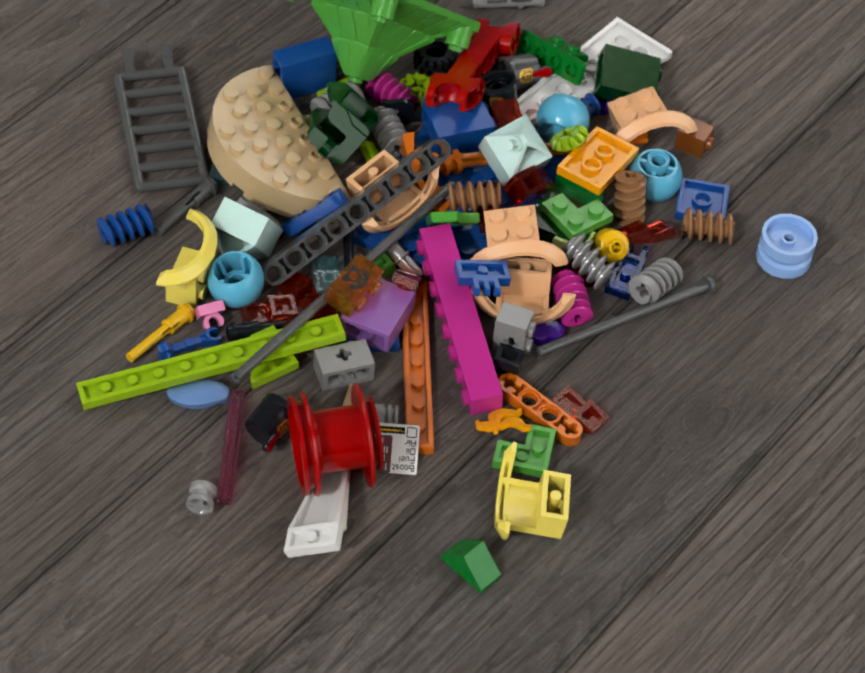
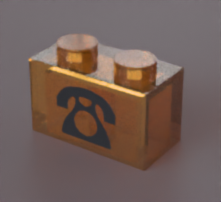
[323,253,385,318]

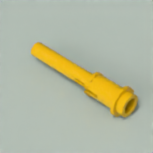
[125,303,196,363]

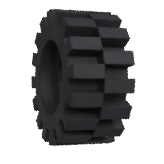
[413,37,457,76]

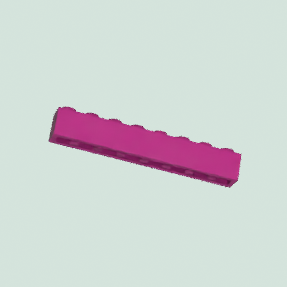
[416,223,503,415]

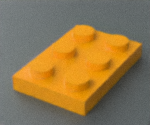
[556,126,639,196]

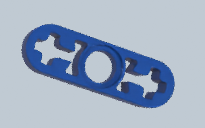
[281,187,348,237]

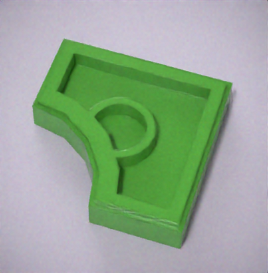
[425,211,480,226]

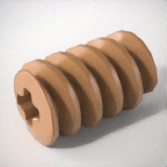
[613,171,647,227]
[449,180,501,213]
[681,207,735,245]

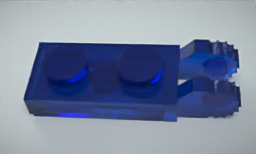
[604,240,650,301]

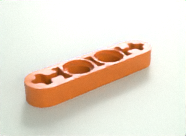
[498,373,583,446]

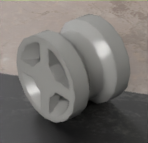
[186,480,217,515]

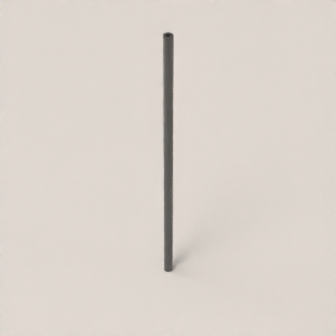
[232,181,456,382]

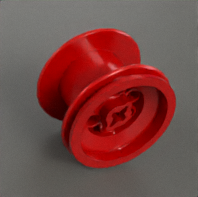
[287,383,384,497]

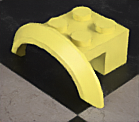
[156,208,217,309]
[494,442,571,540]

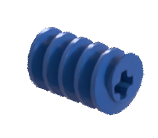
[96,203,154,247]

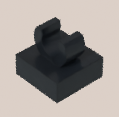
[493,342,526,375]

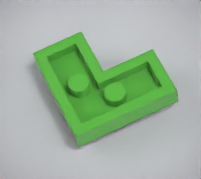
[541,193,613,240]
[492,424,556,478]

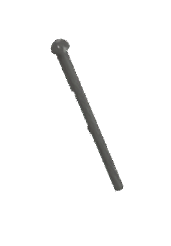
[536,276,717,357]

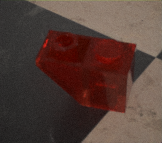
[503,165,556,207]

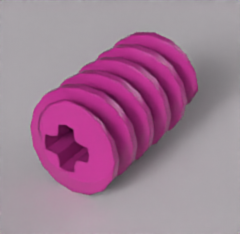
[365,71,418,112]
[551,270,593,327]

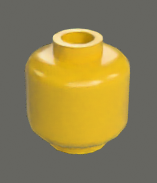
[592,228,629,263]

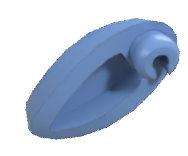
[166,379,230,409]

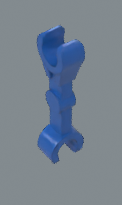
[157,327,223,361]

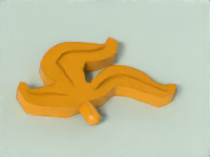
[475,408,532,435]

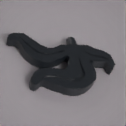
[383,98,422,125]

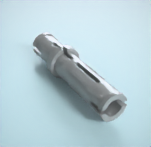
[473,0,544,9]

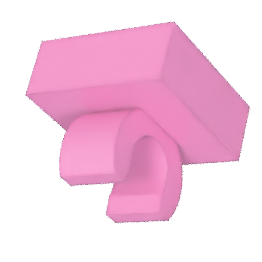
[194,300,226,330]

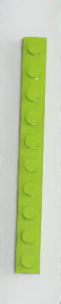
[76,314,346,410]

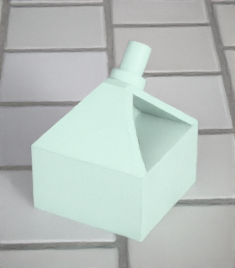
[478,114,553,189]
[212,197,283,260]

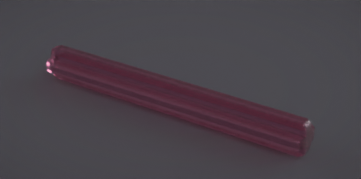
[217,389,245,506]

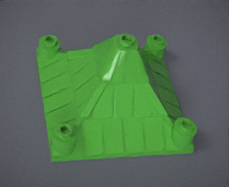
[287,0,481,85]

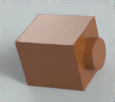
[674,116,715,159]

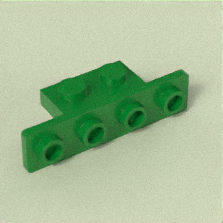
[517,29,589,86]

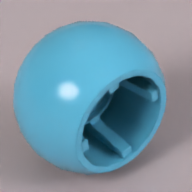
[536,93,590,142]
[629,149,683,203]
[207,251,265,308]

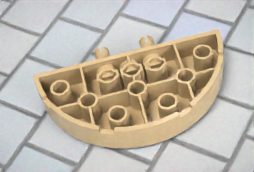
[207,65,351,223]

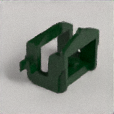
[306,81,380,164]

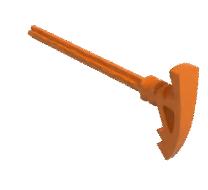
[400,132,648,212]

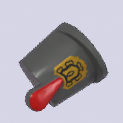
[496,53,553,91]

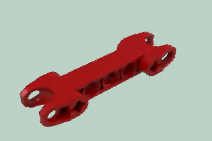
[426,18,521,112]

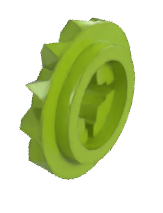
[400,71,431,103]
[549,125,589,152]

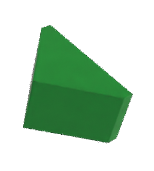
[441,539,501,594]

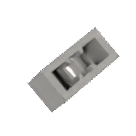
[491,302,537,355]
[313,339,375,391]

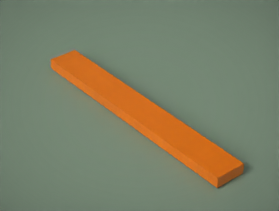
[401,280,434,454]

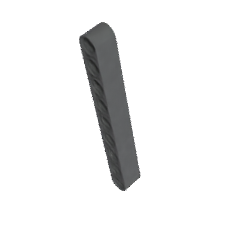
[261,139,451,286]

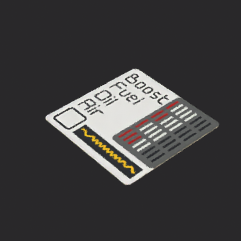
[375,423,420,475]

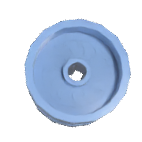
[756,214,818,279]

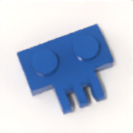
[453,260,511,297]

